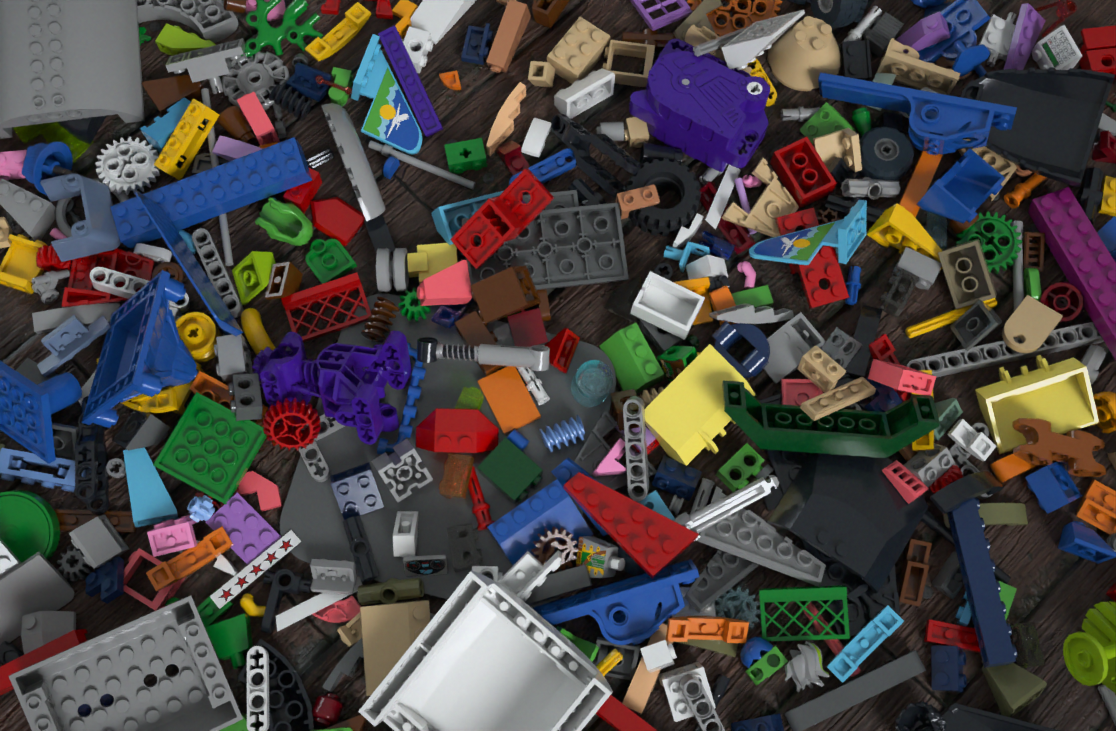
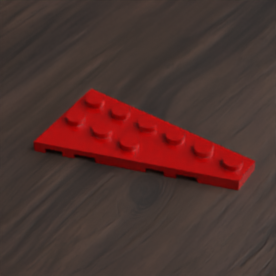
[563,472,699,579]

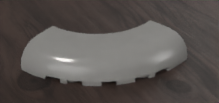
[137,0,238,43]
[321,103,385,221]

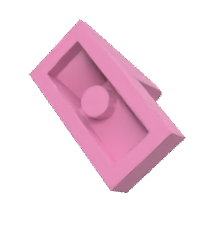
[592,438,627,477]

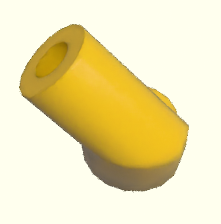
[240,593,266,617]

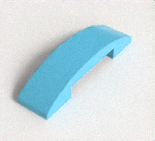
[826,605,904,683]

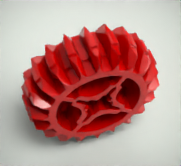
[263,398,321,451]

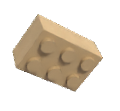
[547,17,610,84]

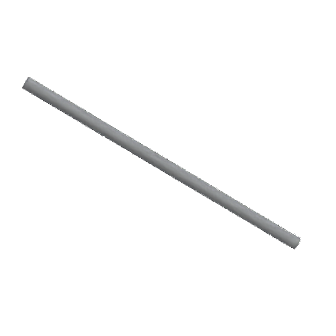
[201,88,234,266]

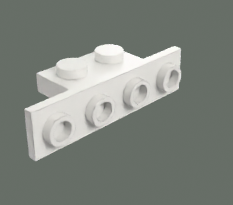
[498,550,562,602]

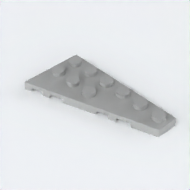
[698,486,826,587]

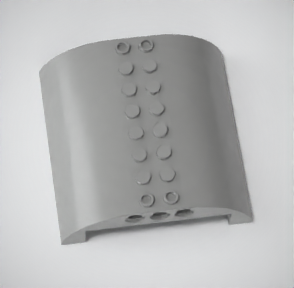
[0,0,145,139]

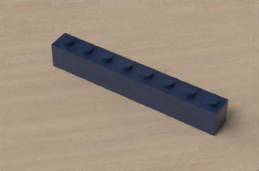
[947,497,1017,668]

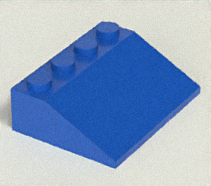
[487,479,593,566]

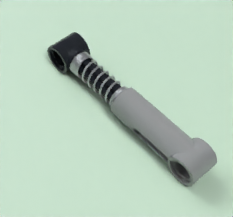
[417,337,550,371]

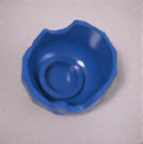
[740,637,773,668]

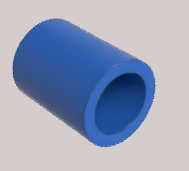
[507,429,529,451]

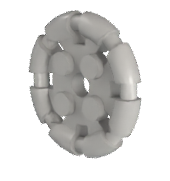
[222,51,290,110]

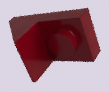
[1092,130,1116,164]
[496,140,530,176]

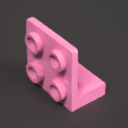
[147,514,201,557]

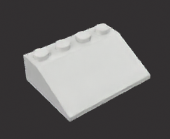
[722,10,805,70]

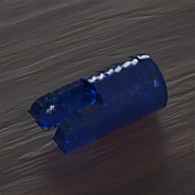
[698,231,736,261]

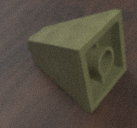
[981,661,1047,718]

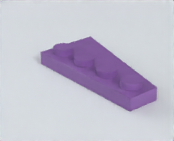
[1004,3,1045,70]

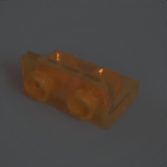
[439,453,474,499]

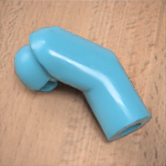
[178,230,197,254]

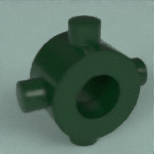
[685,334,700,348]

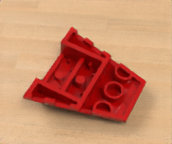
[61,247,154,307]

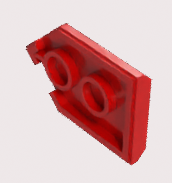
[310,197,365,247]

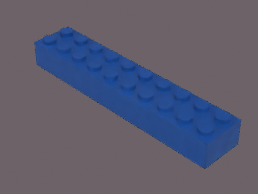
[110,137,312,249]

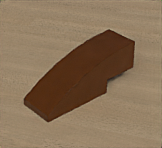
[899,537,932,607]

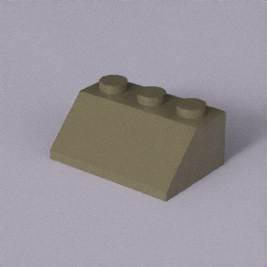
[938,238,997,309]

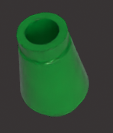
[851,108,872,137]

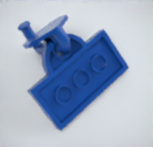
[917,0,991,78]

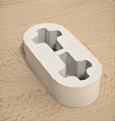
[133,243,172,263]

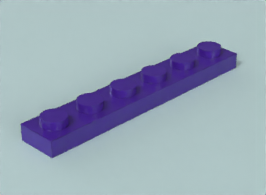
[378,25,443,137]

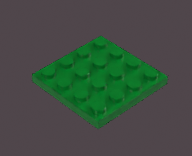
[153,392,267,504]

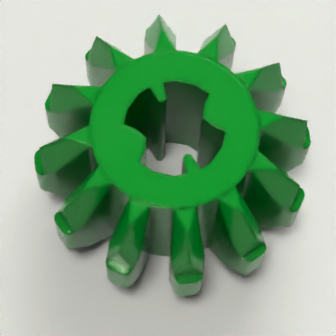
[398,288,433,322]

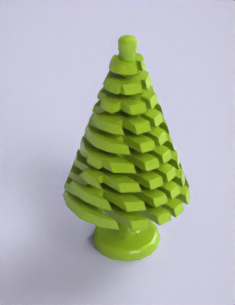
[1063,601,1116,694]

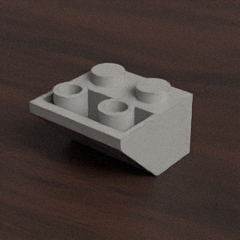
[69,515,129,568]

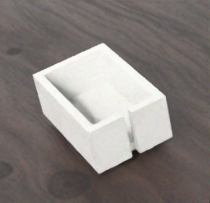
[630,271,705,340]

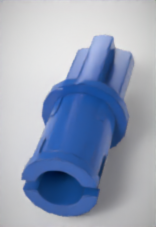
[845,266,861,305]

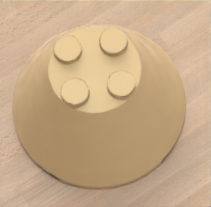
[767,16,842,91]

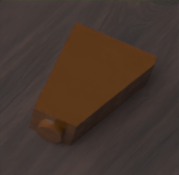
[141,75,204,116]

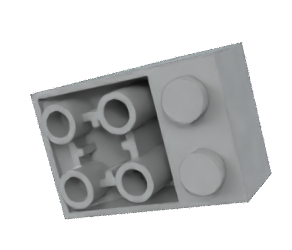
[756,313,826,384]

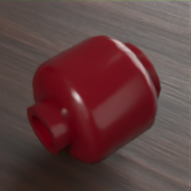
[312,693,343,728]

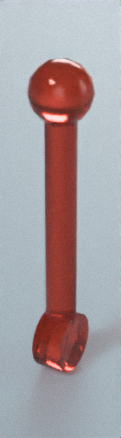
[315,76,352,95]

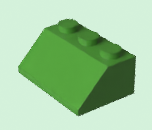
[599,323,664,394]

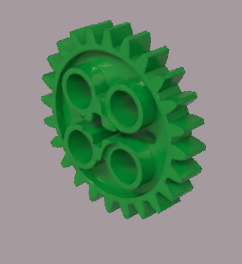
[955,211,1022,274]

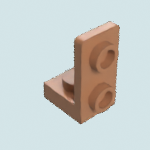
[615,185,660,219]

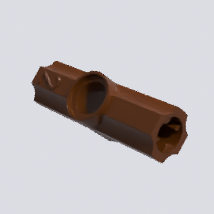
[622,28,676,53]

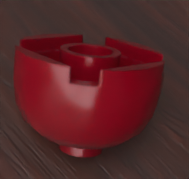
[1041,282,1084,322]

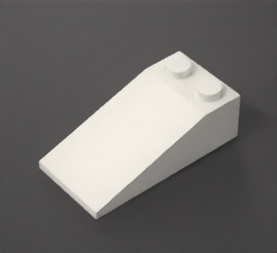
[410,0,476,45]

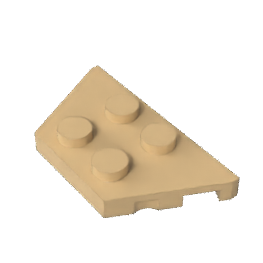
[958,139,1017,202]

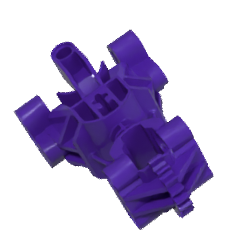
[252,331,412,444]

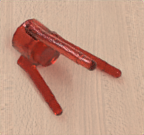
[1035,0,1077,37]

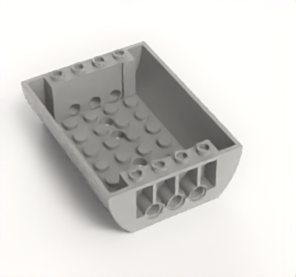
[9,595,243,731]

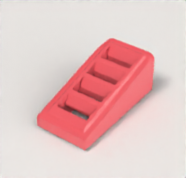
[882,460,929,504]

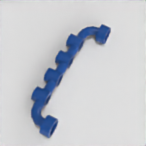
[377,342,426,455]

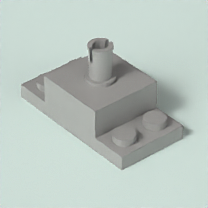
[166,38,245,94]

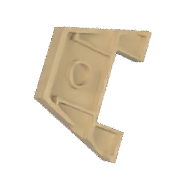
[721,158,799,237]

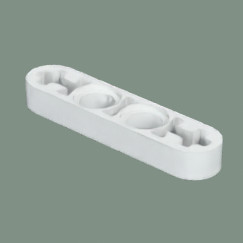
[247,646,269,731]

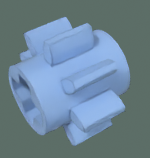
[187,495,215,523]

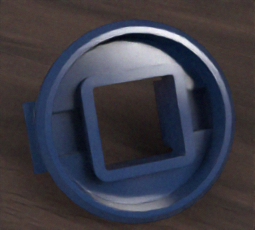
[712,321,770,378]

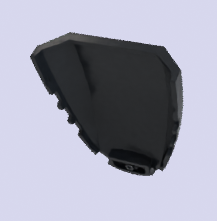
[960,67,1115,187]

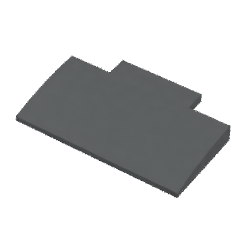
[462,190,629,290]

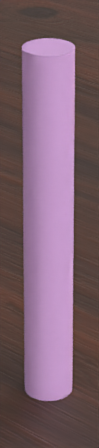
[734,178,757,234]

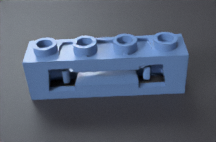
[0,448,86,492]

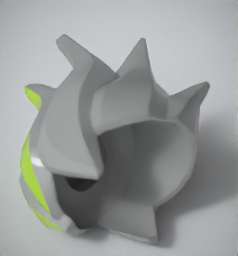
[784,641,830,692]

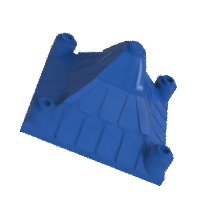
[81,270,198,428]

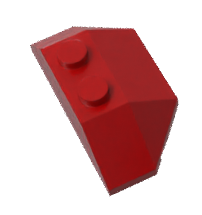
[416,408,499,453]

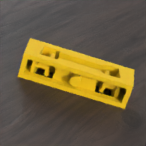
[154,99,220,180]

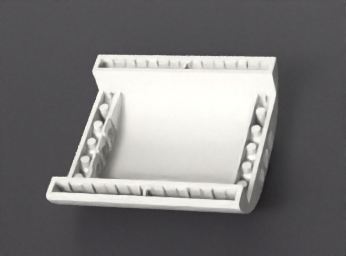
[358,571,613,731]

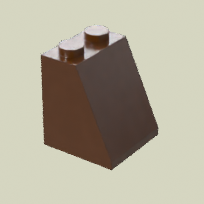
[470,266,541,323]

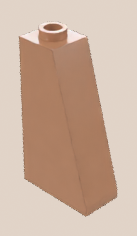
[486,0,531,73]

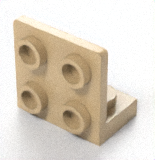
[813,127,862,172]

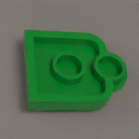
[305,239,357,284]

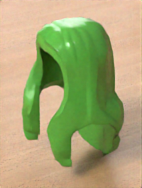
[255,198,313,246]

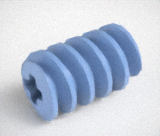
[539,415,585,452]

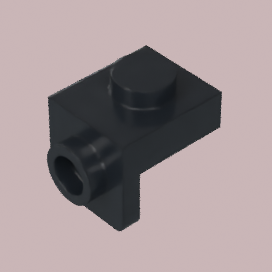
[828,157,860,187]

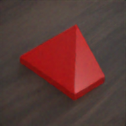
[544,328,580,373]

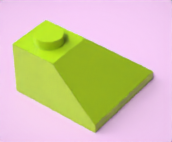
[232,251,276,305]

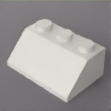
[554,68,615,119]

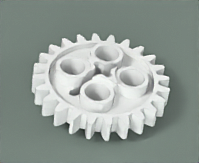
[95,137,160,195]

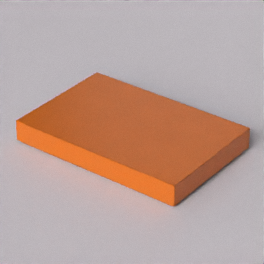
[477,366,541,435]

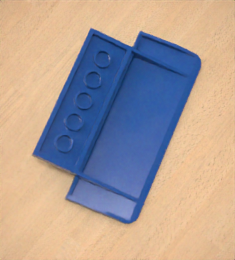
[134,191,243,336]

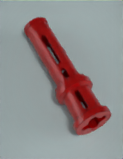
[462,466,495,531]

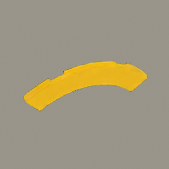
[97,358,177,413]

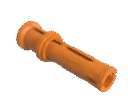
[1004,173,1047,208]

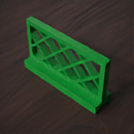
[759,585,850,641]

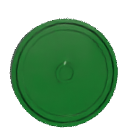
[0,490,60,563]

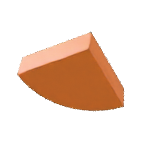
[439,70,461,90]

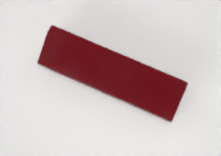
[699,181,756,254]

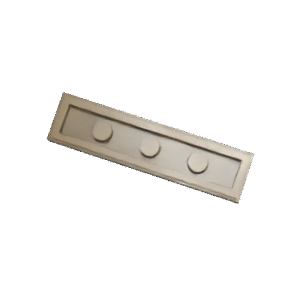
[800,377,876,421]

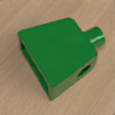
[205,613,253,669]

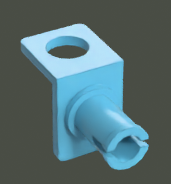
[664,241,710,273]

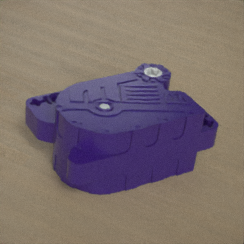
[629,39,770,172]

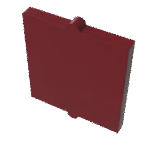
[507,308,548,347]

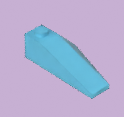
[431,191,503,245]

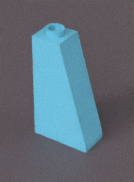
[123,447,178,528]

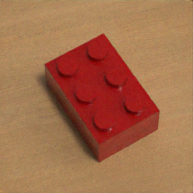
[770,137,837,209]

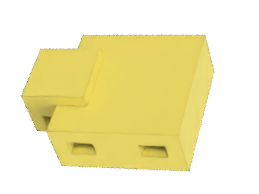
[407,243,458,284]

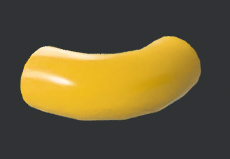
[241,308,275,355]

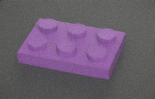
[206,492,282,565]

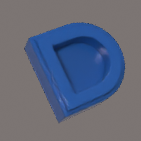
[383,156,400,179]

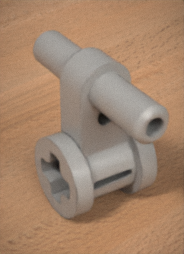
[32,269,70,304]

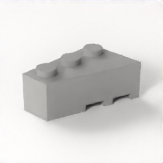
[0,179,56,241]

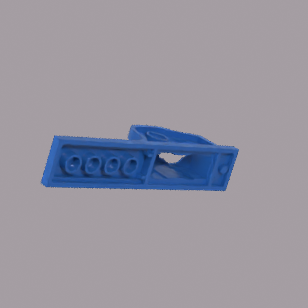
[818,72,1017,155]
[532,559,699,645]

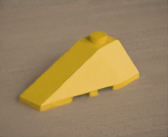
[866,203,943,270]

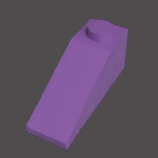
[896,12,950,54]

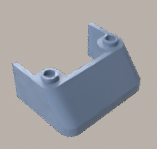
[40,173,120,262]

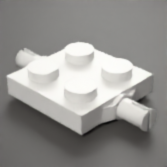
[978,12,1016,67]

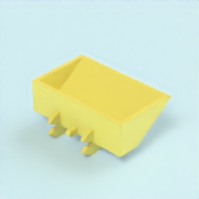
[644,344,756,466]
[975,355,1099,455]

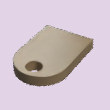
[1002,295,1063,353]

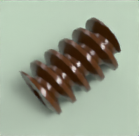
[361,297,400,342]

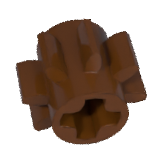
[817,208,841,225]

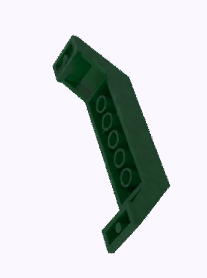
[722,381,940,458]

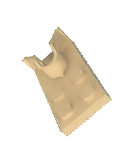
[876,38,960,95]

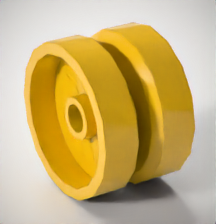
[175,312,222,363]

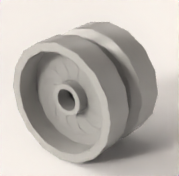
[376,248,409,292]

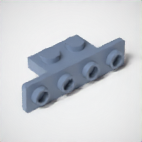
[37,315,111,377]

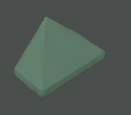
[934,398,963,440]

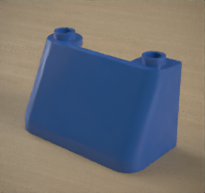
[916,148,1006,224]

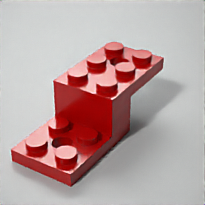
[450,168,554,269]
[775,207,849,309]

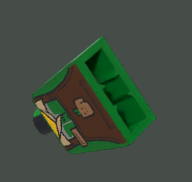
[656,346,698,382]

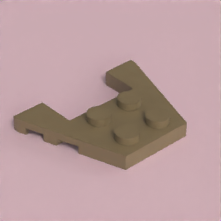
[673,0,722,42]

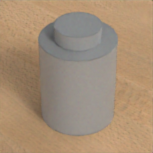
[596,121,624,141]

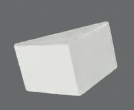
[686,255,728,280]

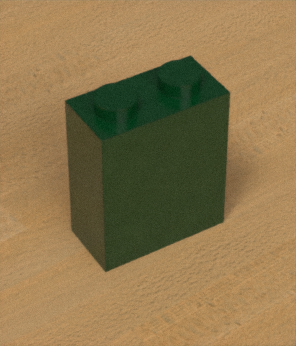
[477,437,543,504]

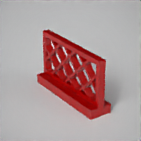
[281,273,371,342]

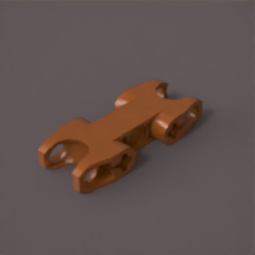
[1013,418,1106,477]

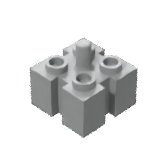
[371,439,433,502]

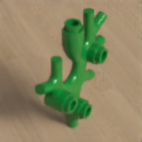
[241,0,323,58]

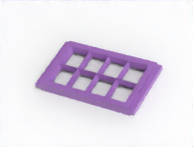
[630,0,692,31]

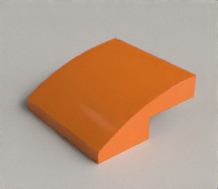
[1075,479,1116,535]

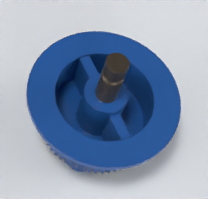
[22,141,74,195]

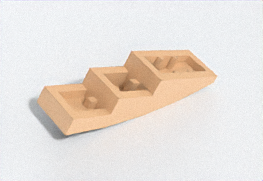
[486,82,526,156]
[622,623,673,714]

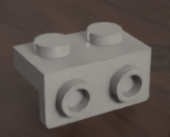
[310,559,357,594]

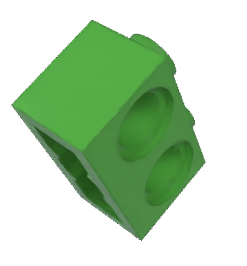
[716,443,765,492]

